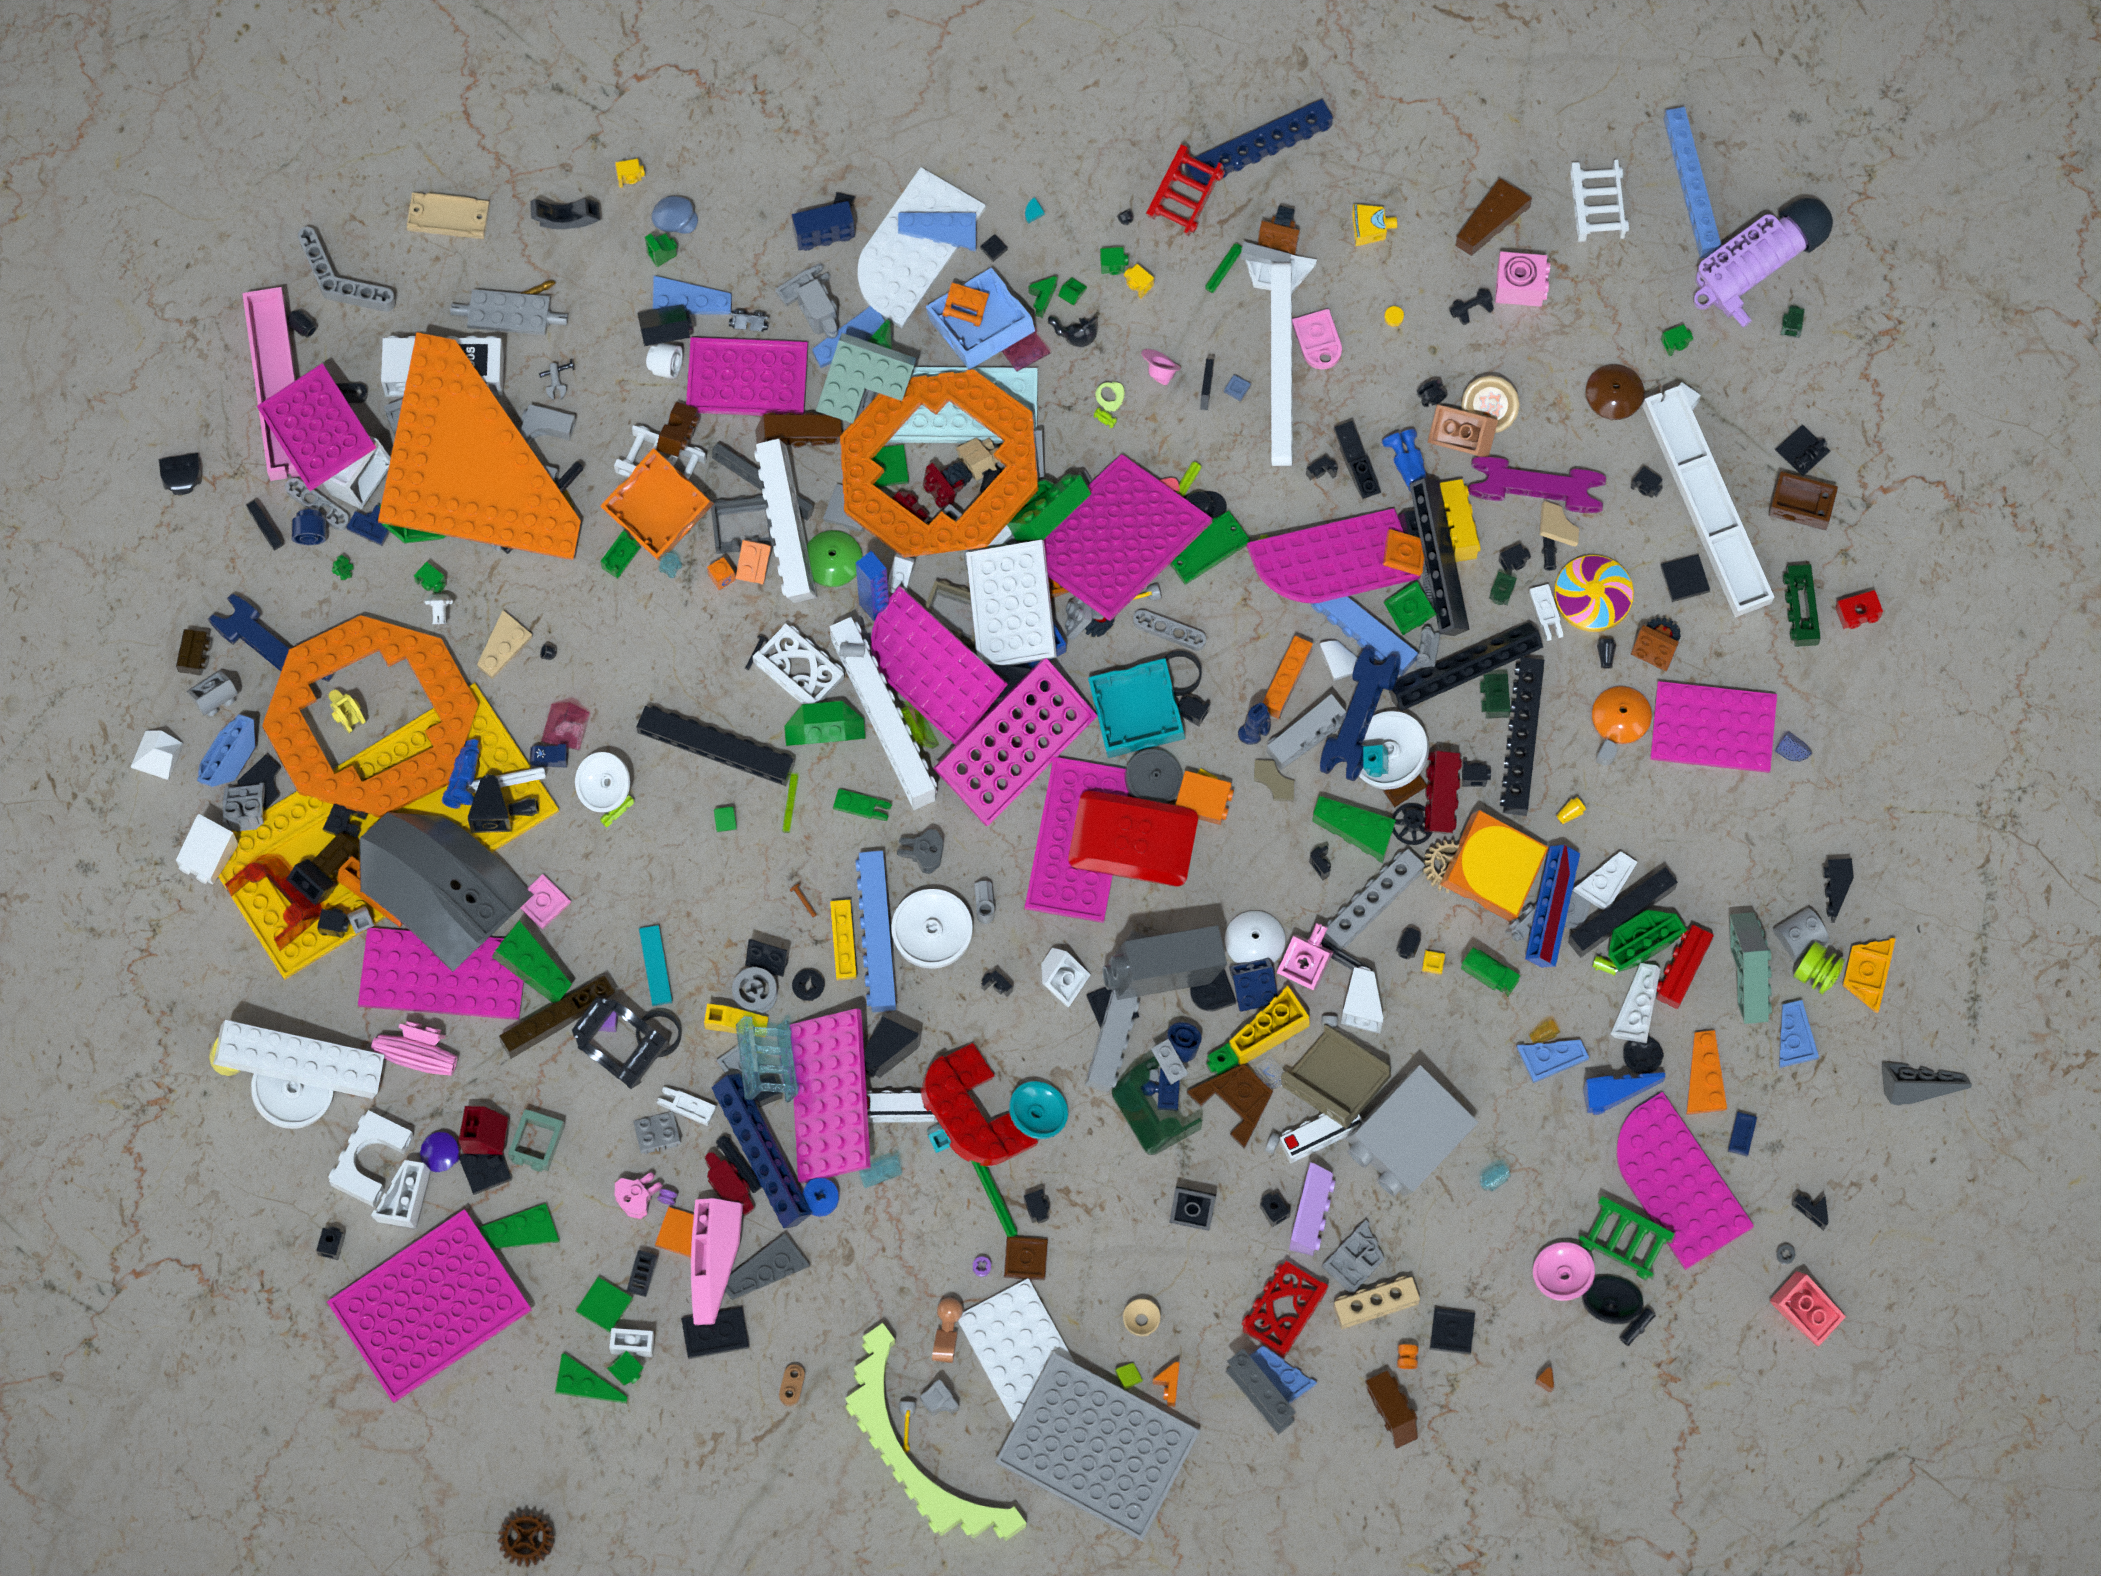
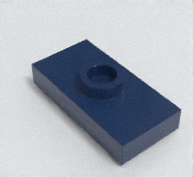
[1728,1112,1757,1157]

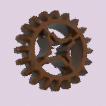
[497,1511,554,1568]

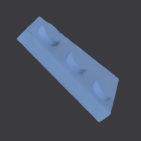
[1779,1000,1819,1068]
[1516,1040,1589,1083]

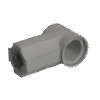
[974,881,995,924]

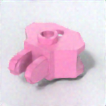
[615,1172,663,1219]

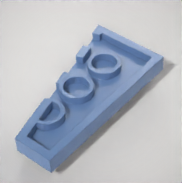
[898,213,976,252]
[653,276,731,314]

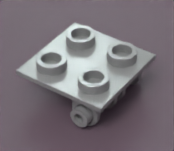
[633,1112,681,1155]

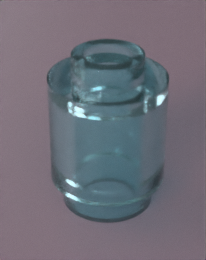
[1479,1163,1511,1192]

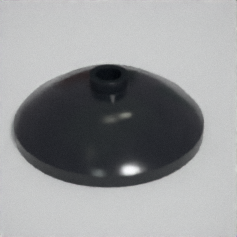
[1582,1276,1644,1324]

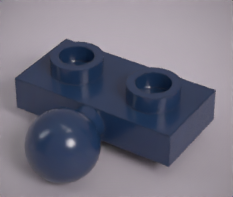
[1140,1068,1180,1111]

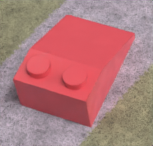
[1769,1271,1846,1347]

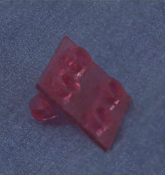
[1002,327,1051,372]

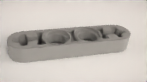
[285,478,350,531]
[1133,610,1206,651]

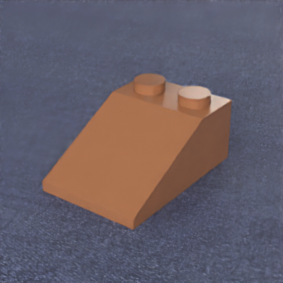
[1427,405,1498,457]

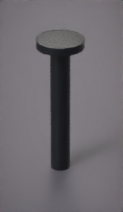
[539,359,575,378]
[745,635,768,671]

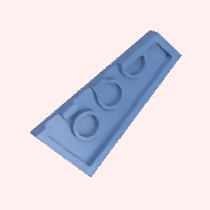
[812,306,885,368]

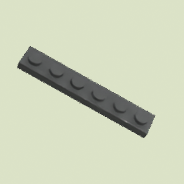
[712,443,813,521]

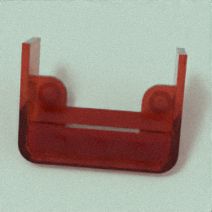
[225,857,322,951]

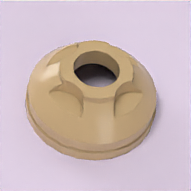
[1123,1299,1161,1337]

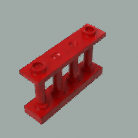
[1146,144,1225,236]

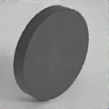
[1124,749,1183,804]

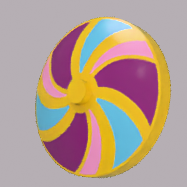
[1554,555,1634,632]

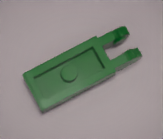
[833,789,892,821]

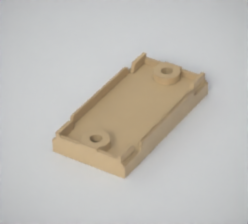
[407,192,490,239]

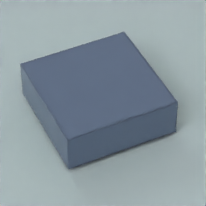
[1224,374,1251,402]

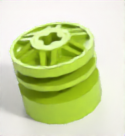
[1793,941,1845,995]

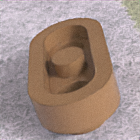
[779,1365,805,1406]

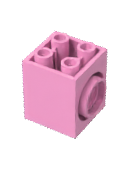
[1495,252,1550,307]

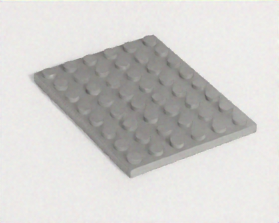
[995,1352,1200,1542]

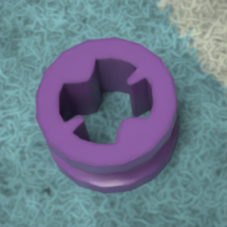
[657,1189,677,1205]
[973,1257,991,1277]

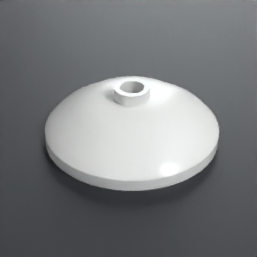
[575,752,630,812]
[1225,911,1285,965]

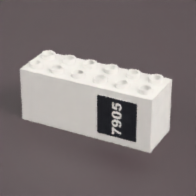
[381,336,504,397]

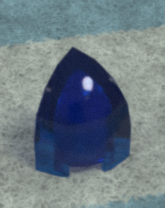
[1775,732,1812,762]

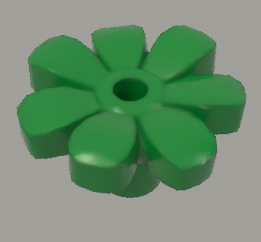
[332,555,354,581]

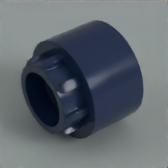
[292,509,326,545]
[1165,1022,1202,1063]

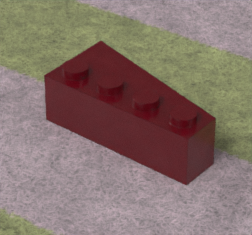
[1424,751,1462,834]

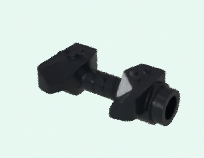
[1449,288,1494,325]

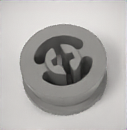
[732,967,778,1015]

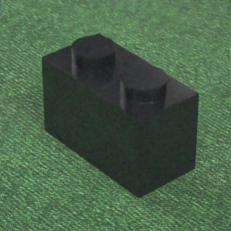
[286,859,337,905]

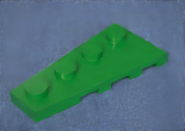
[478,1203,559,1250]

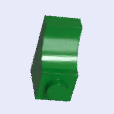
[644,233,678,267]

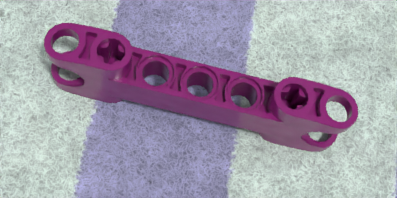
[1468,457,1607,513]

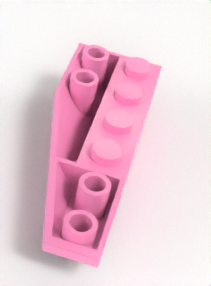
[691,1198,743,1325]

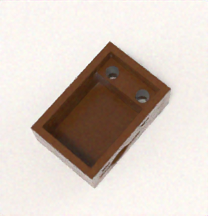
[1769,472,1838,530]

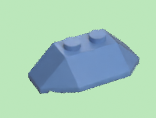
[197,714,255,787]

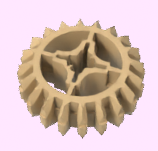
[1423,839,1460,893]

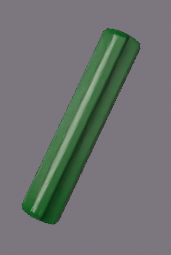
[1205,243,1242,293]

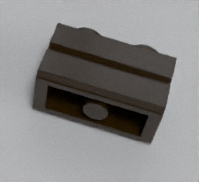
[176,629,212,675]
[312,833,359,880]

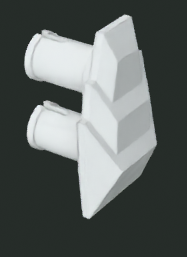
[425,594,453,624]

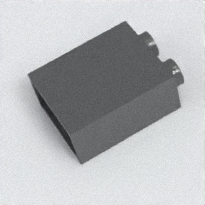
[1102,925,1227,1000]

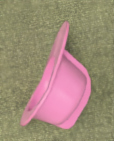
[1141,349,1181,385]

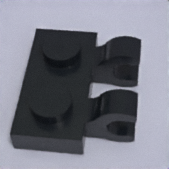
[323,804,368,838]

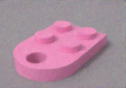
[1292,309,1342,370]

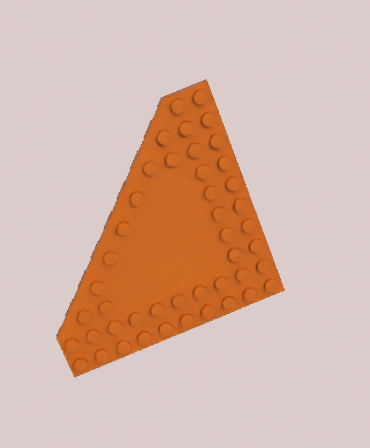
[378,332,581,560]

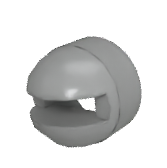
[1321,1016,1338,1028]

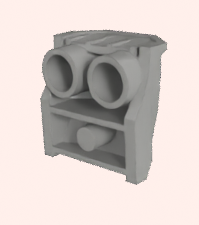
[223,783,265,831]

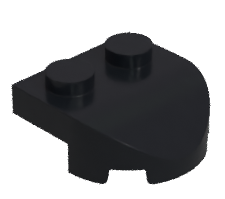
[159,453,202,495]

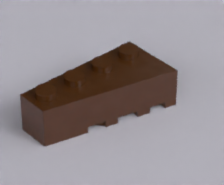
[1455,178,1532,256]
[755,412,842,448]

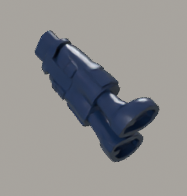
[1238,703,1271,745]

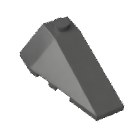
[1882,1063,1972,1106]

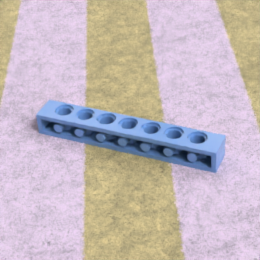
[1664,107,1722,259]

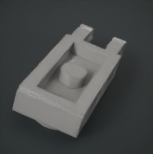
[775,264,830,307]

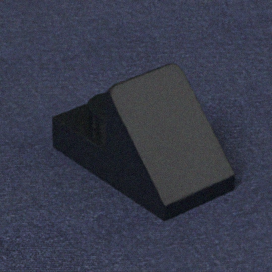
[1792,1194,1829,1231]

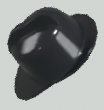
[1184,491,1227,519]

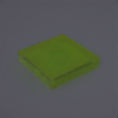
[901,706,939,749]

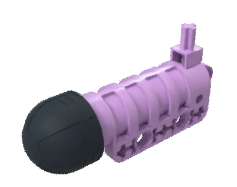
[1694,198,1833,328]

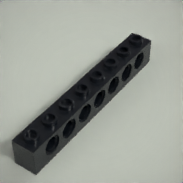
[1389,622,1544,711]
[1500,657,1545,816]

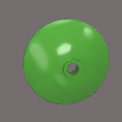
[807,530,862,587]

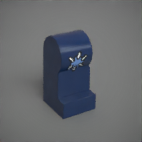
[530,744,568,768]

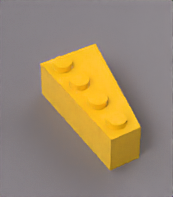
[1440,479,1480,562]
[1229,985,1310,1065]

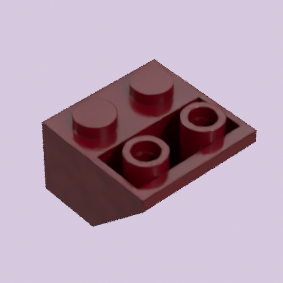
[459,1106,509,1155]

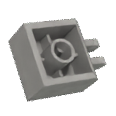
[796,279,838,339]

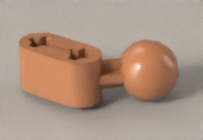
[932,1298,963,1363]

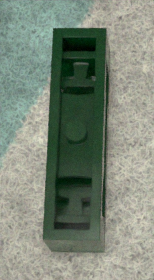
[1783,564,1821,647]

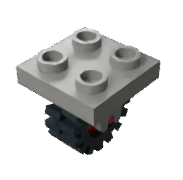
[1065,597,1115,640]

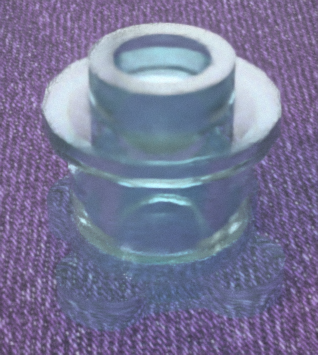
[658,553,682,578]

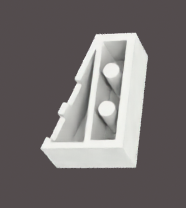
[371,1160,431,1229]

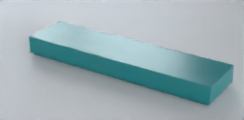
[639,925,672,1007]

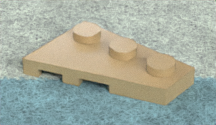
[477,610,533,679]

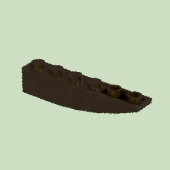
[499,975,615,1059]

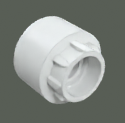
[646,343,683,379]

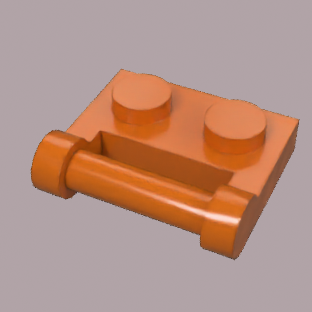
[942,282,989,327]

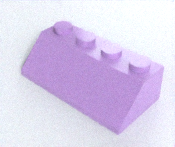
[1289,1163,1336,1256]

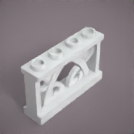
[753,623,844,704]

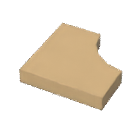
[1540,501,1579,547]

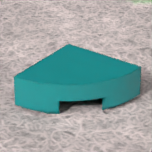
[1025,197,1044,224]

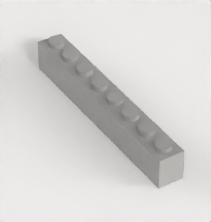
[1085,931,1150,1092]

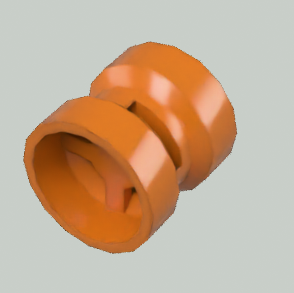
[1397,1344,1419,1369]

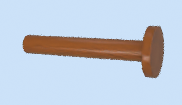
[790,884,817,918]

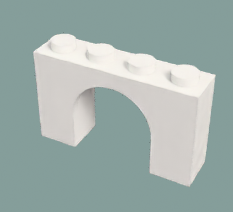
[329,1110,414,1208]

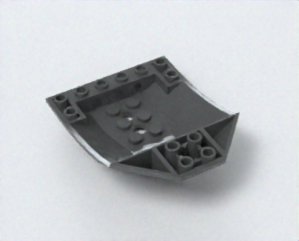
[359,812,533,972]

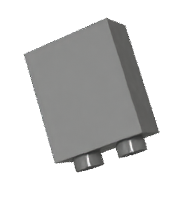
[1346,1065,1478,1197]

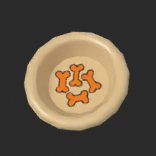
[1461,375,1520,433]

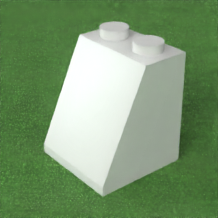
[176,814,238,885]
[1341,966,1383,1034]

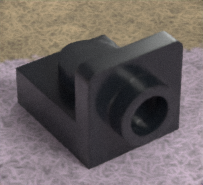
[1306,456,1338,480]
[1309,846,1331,880]
[981,970,1013,997]

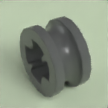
[1776,1245,1796,1265]

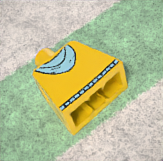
[1352,204,1397,246]

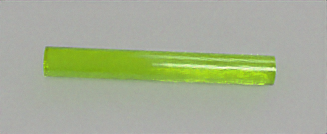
[782,774,799,833]

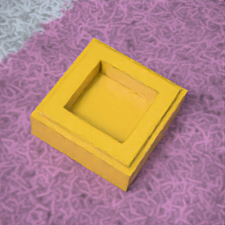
[1422,950,1445,975]

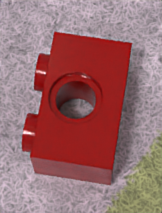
[1835,590,1883,629]

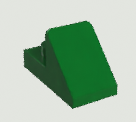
[1028,276,1058,318]

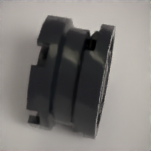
[1417,380,1448,407]

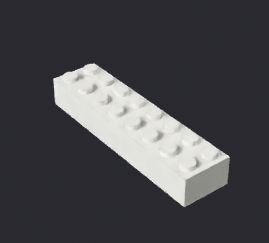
[754,439,817,603]
[213,1020,384,1099]

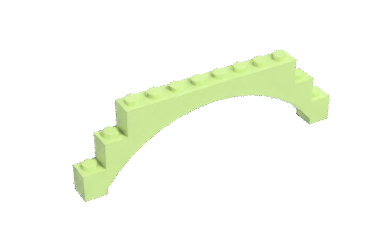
[845,1323,1026,1541]

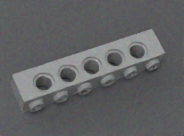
[1324,849,1425,951]

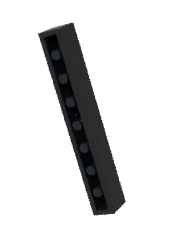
[1409,478,1469,636]
[636,706,795,786]

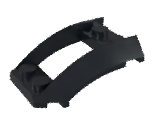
[572,998,668,1089]

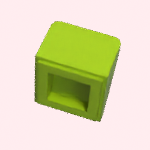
[1115,1363,1143,1390]

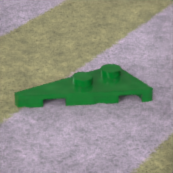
[555,1353,628,1404]

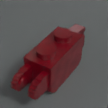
[705,1152,755,1216]

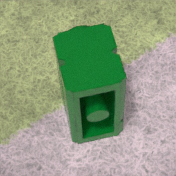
[1461,947,1507,991]

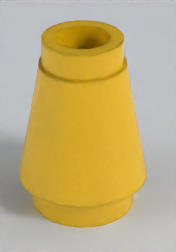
[1556,797,1587,825]

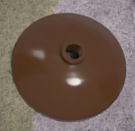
[1585,364,1644,420]

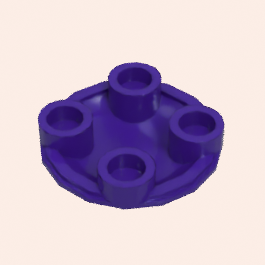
[420,1132,460,1172]

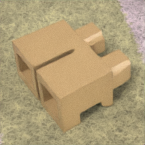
[956,438,999,481]

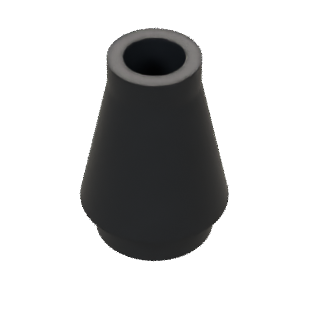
[1597,639,1616,669]
[508,797,539,816]

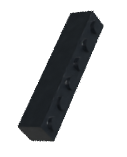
[1568,867,1678,958]

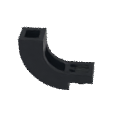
[530,198,600,229]

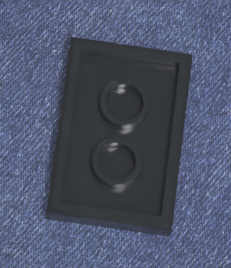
[681,1307,749,1359]

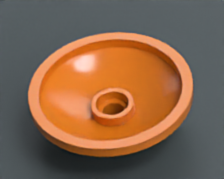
[1592,686,1652,744]

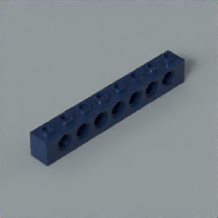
[1185,99,1333,186]
[711,1073,812,1229]

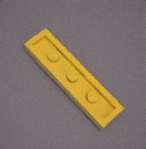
[830,900,857,981]

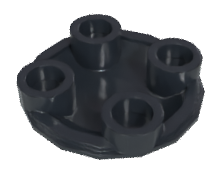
[1623,1035,1664,1074]

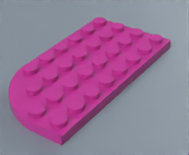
[1246,508,1421,603]
[871,586,1008,745]

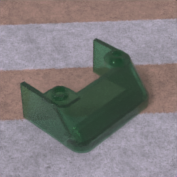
[1112,1056,1202,1155]

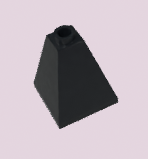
[468,775,512,833]

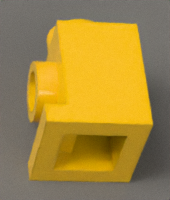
[615,159,645,188]
[1123,264,1154,299]

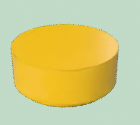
[1384,306,1404,327]

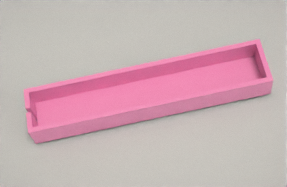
[242,287,300,481]

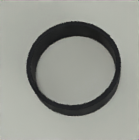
[1163,651,1202,696]
[636,1011,681,1057]

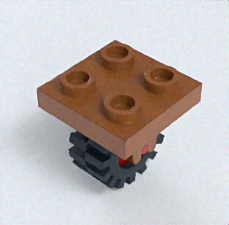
[1258,206,1300,255]
[1631,617,1681,672]

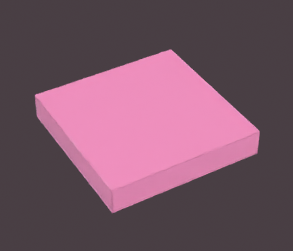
[520,874,571,930]

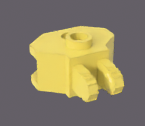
[329,689,366,734]

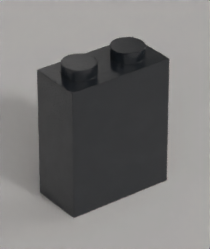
[637,304,693,346]

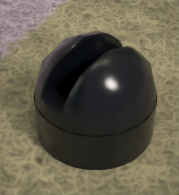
[1116,209,1134,225]
[540,643,557,660]

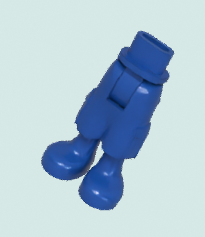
[1382,429,1426,492]
[441,739,479,809]

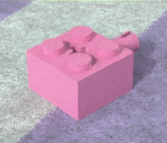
[1277,923,1333,990]

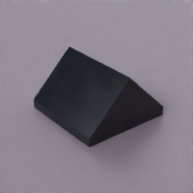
[1169,1186,1216,1231]

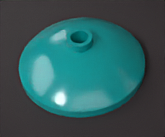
[1009,1081,1068,1139]

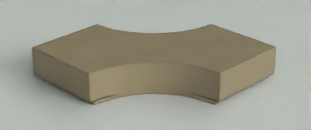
[1254,760,1294,802]

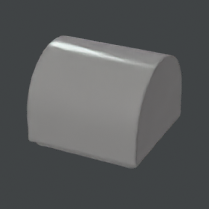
[1596,739,1617,766]
[347,906,374,934]

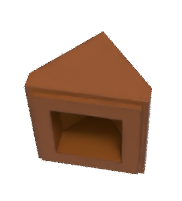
[1535,1367,1554,1392]

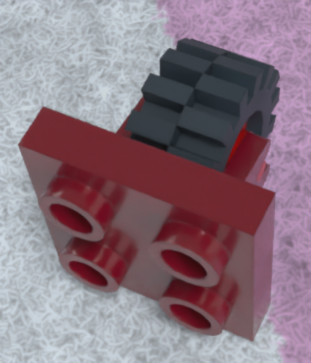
[923,462,972,510]

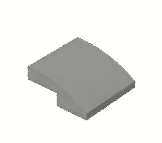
[823,484,864,532]

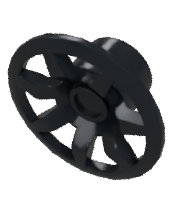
[1392,803,1432,845]

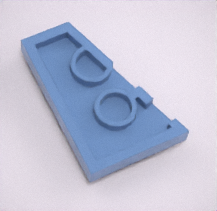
[1249,1346,1317,1404]

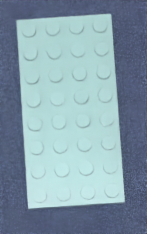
[887,367,1037,443]

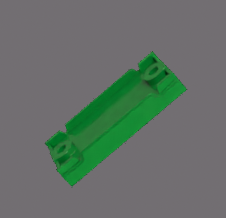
[1170,511,1250,585]

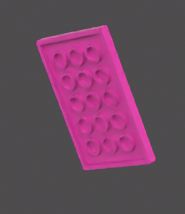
[686,337,808,416]
[257,363,376,491]
[1650,681,1777,773]

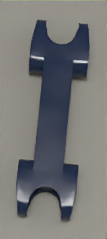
[208,594,333,682]
[1320,646,1401,781]

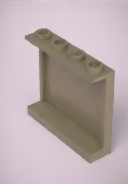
[1281,1025,1391,1129]

